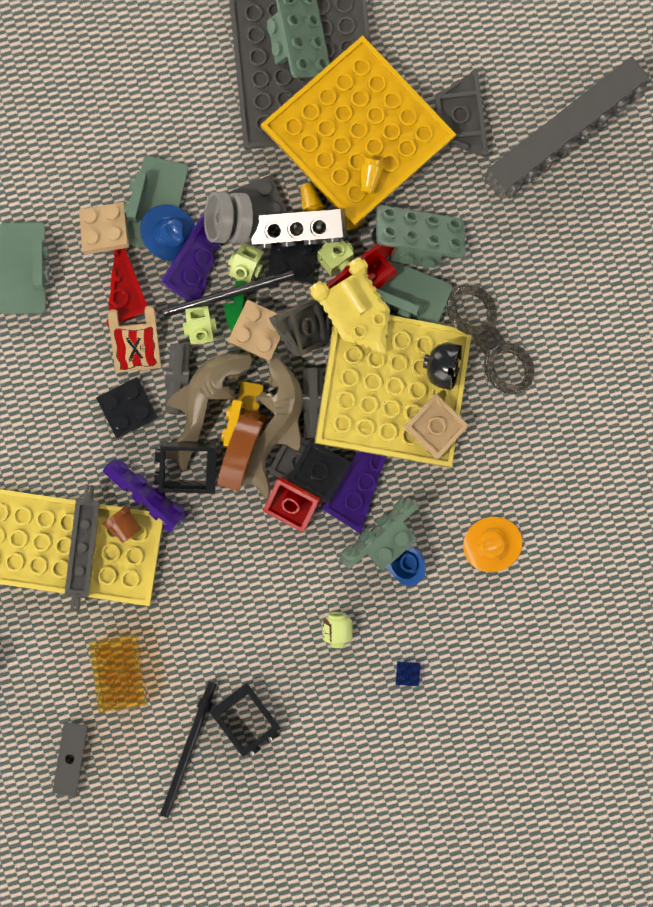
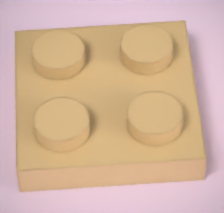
[79,202,129,255]
[227,300,281,362]
[403,393,469,460]

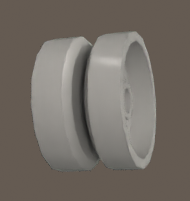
[204,192,253,244]

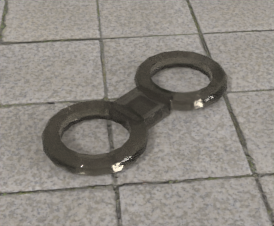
[446,284,535,395]

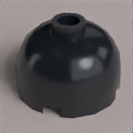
[423,343,462,390]

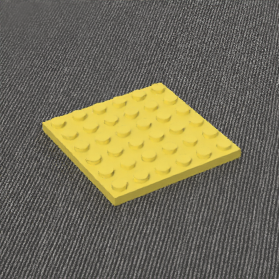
[314,315,472,468]

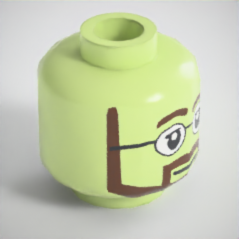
[322,612,353,648]

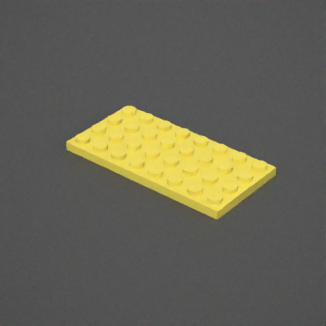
[0,489,163,606]

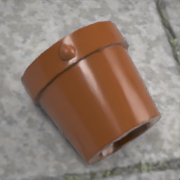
[103,505,141,544]

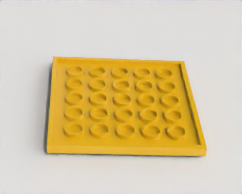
[261,35,456,227]

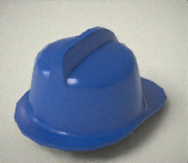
[385,546,426,586]

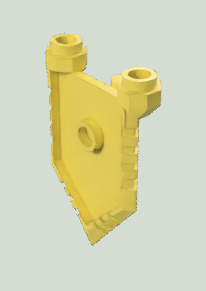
[309,257,390,354]

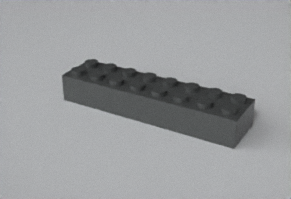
[484,56,649,201]

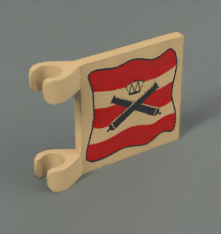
[108,306,161,373]

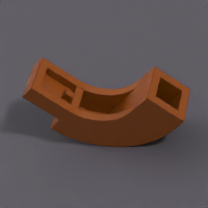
[217,409,267,492]

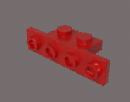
[326,243,398,289]

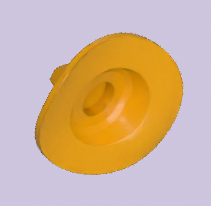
[463,517,522,572]

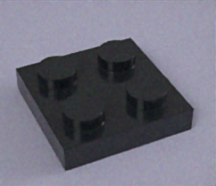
[268,233,319,285]
[96,377,159,440]
[287,440,351,504]

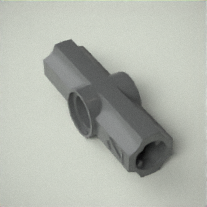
[165,343,191,415]
[301,368,323,439]

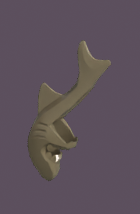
[153,353,252,471]
[242,355,303,499]

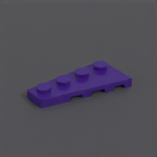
[159,210,220,302]
[321,451,386,534]
[102,459,189,533]

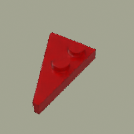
[106,248,148,328]

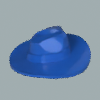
[140,205,195,261]

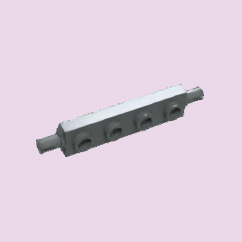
[65,485,100,612]

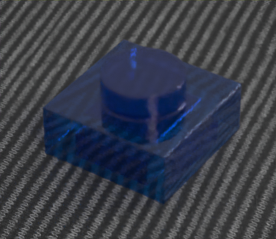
[395,661,421,686]

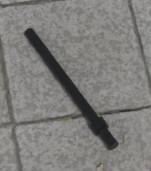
[163,270,296,318]
[160,681,217,818]

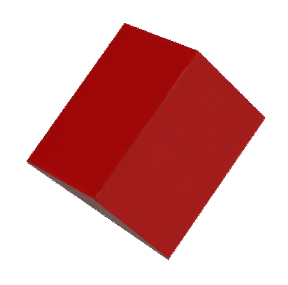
[263,477,320,533]

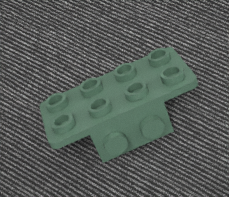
[267,0,330,78]
[124,156,188,249]
[376,205,466,268]
[0,222,49,315]
[376,258,452,324]
[339,498,419,571]

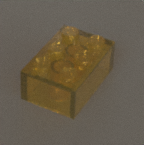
[89,635,148,713]

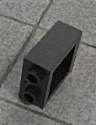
[154,441,217,494]
[209,683,281,757]

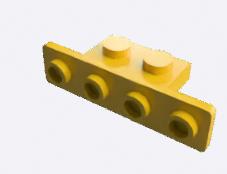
[221,381,264,448]

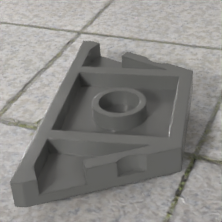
[434,69,489,157]
[269,298,331,356]

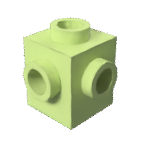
[318,238,355,277]
[228,243,264,283]
[183,306,217,345]

